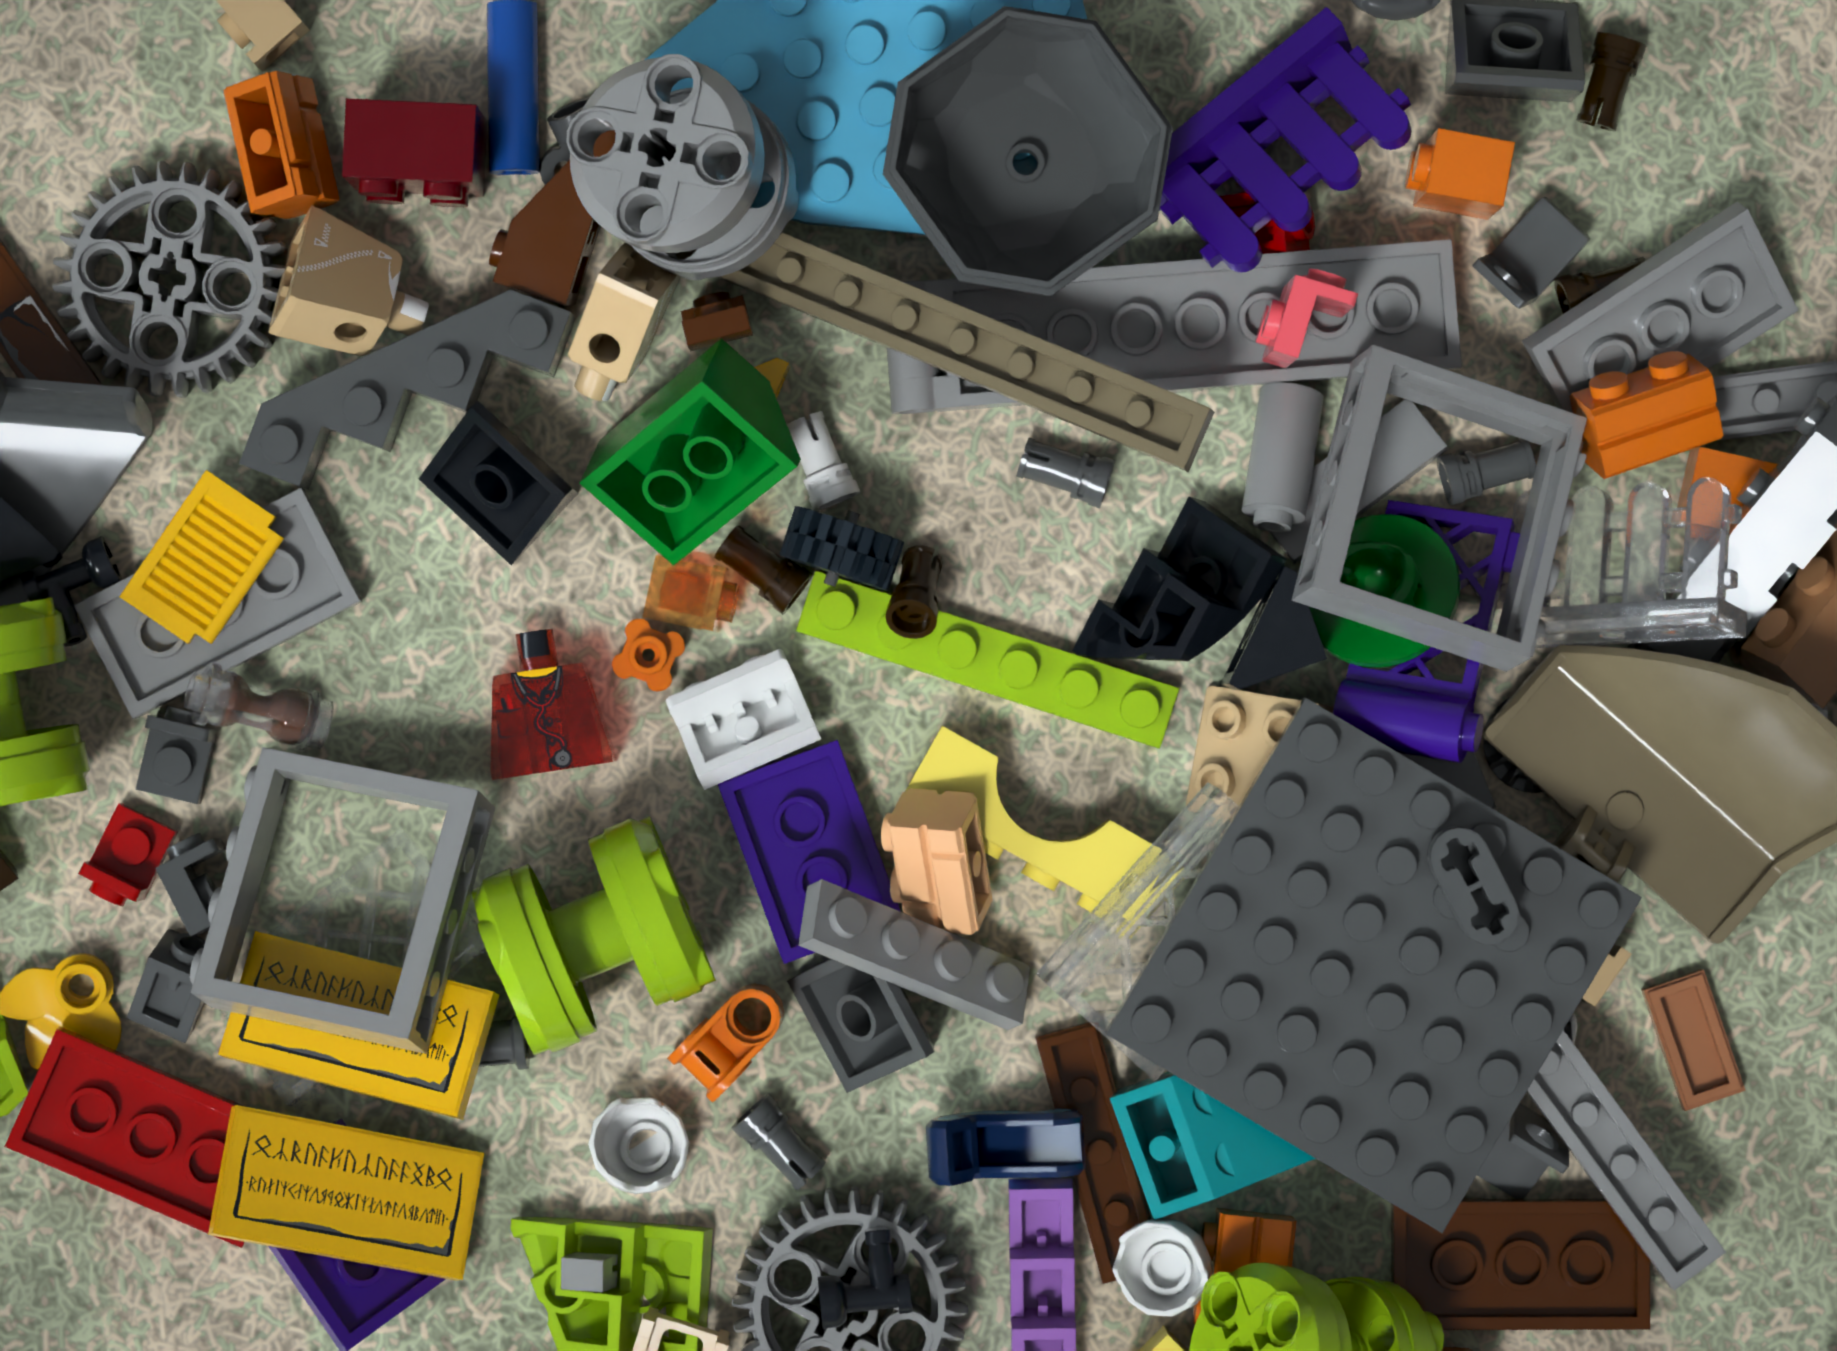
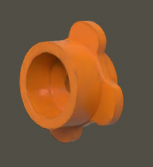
[612,619,685,692]

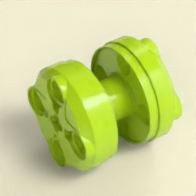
[0,597,90,807]
[471,816,716,1055]
[1189,1263,1444,1351]

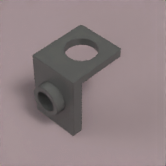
[1472,197,1590,309]
[1477,1103,1569,1199]

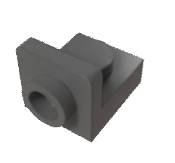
[135,705,218,804]
[155,833,226,937]
[127,929,205,1043]

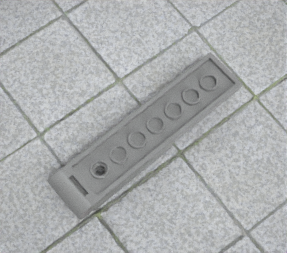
[886,239,1462,414]

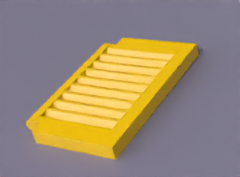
[119,470,284,644]

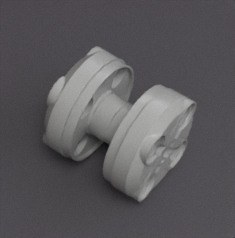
[566,54,799,280]

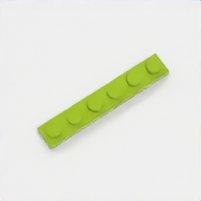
[796,570,1179,749]

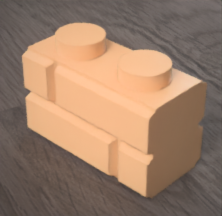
[881,788,993,935]

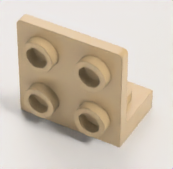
[1186,686,1334,819]

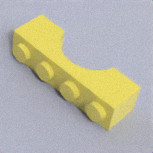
[905,726,1166,923]

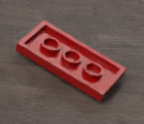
[4,1026,246,1248]

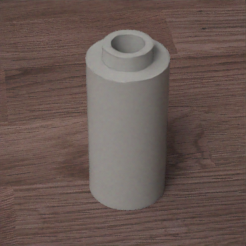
[1242,382,1324,533]

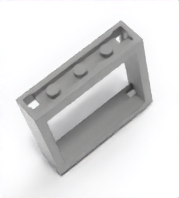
[1292,345,1587,672]
[190,747,495,1054]

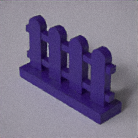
[1159,7,1412,273]

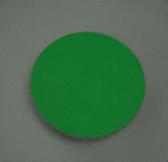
[1309,514,1461,668]

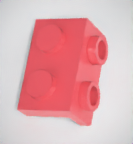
[1255,269,1358,368]

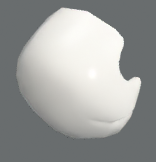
[588,1097,690,1194]
[1113,1218,1211,1317]

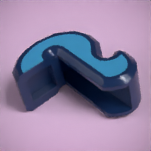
[926,1108,1086,1186]

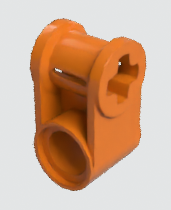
[667,983,784,1103]

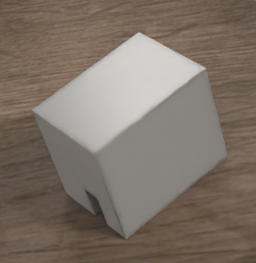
[561,1252,617,1292]

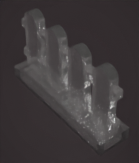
[1491,477,1747,648]

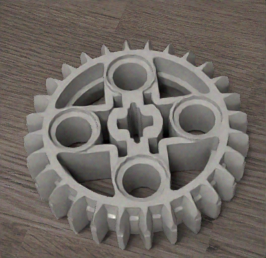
[52,161,287,398]
[732,1186,968,1351]

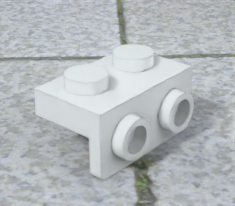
[666,649,821,790]

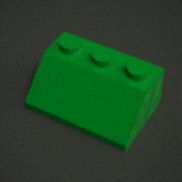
[579,338,801,566]

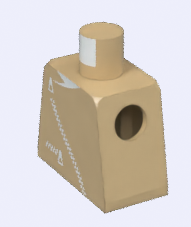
[268,205,429,356]
[568,242,680,401]

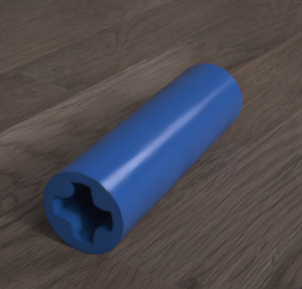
[487,0,540,175]

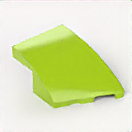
[510,1217,713,1351]

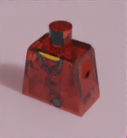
[490,629,616,780]

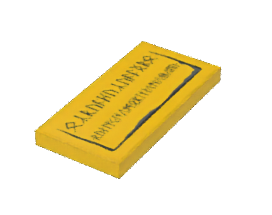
[218,931,500,1120]
[208,1105,484,1281]

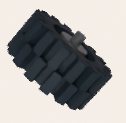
[779,506,905,591]

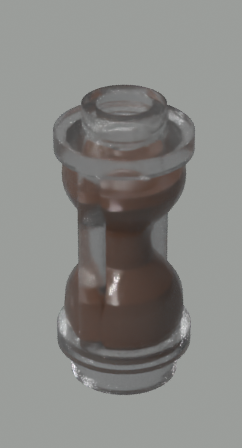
[184,662,334,752]

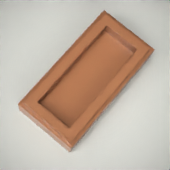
[1641,969,1746,1111]

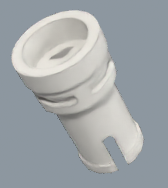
[787,411,860,511]

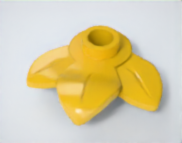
[0,953,122,1069]

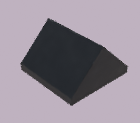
[419,401,579,565]
[1220,566,1327,690]

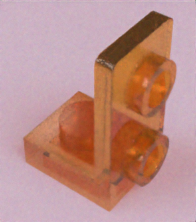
[643,555,740,633]

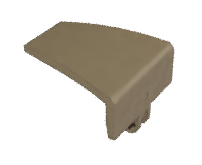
[1482,644,1837,944]

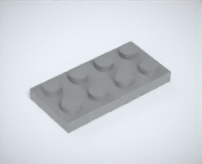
[1522,202,1799,413]
[74,488,363,719]

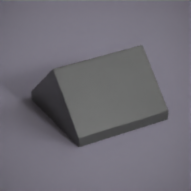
[1445,0,1585,102]
[787,958,935,1093]

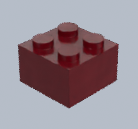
[342,98,487,207]

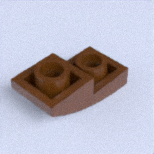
[681,292,753,352]

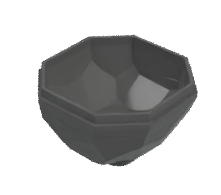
[883,6,1173,297]

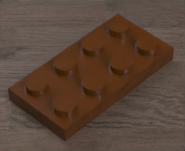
[1391,1199,1650,1330]

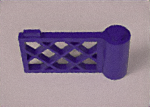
[1333,500,1520,763]

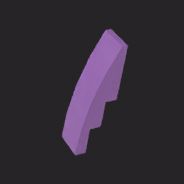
[1008,1178,1076,1351]

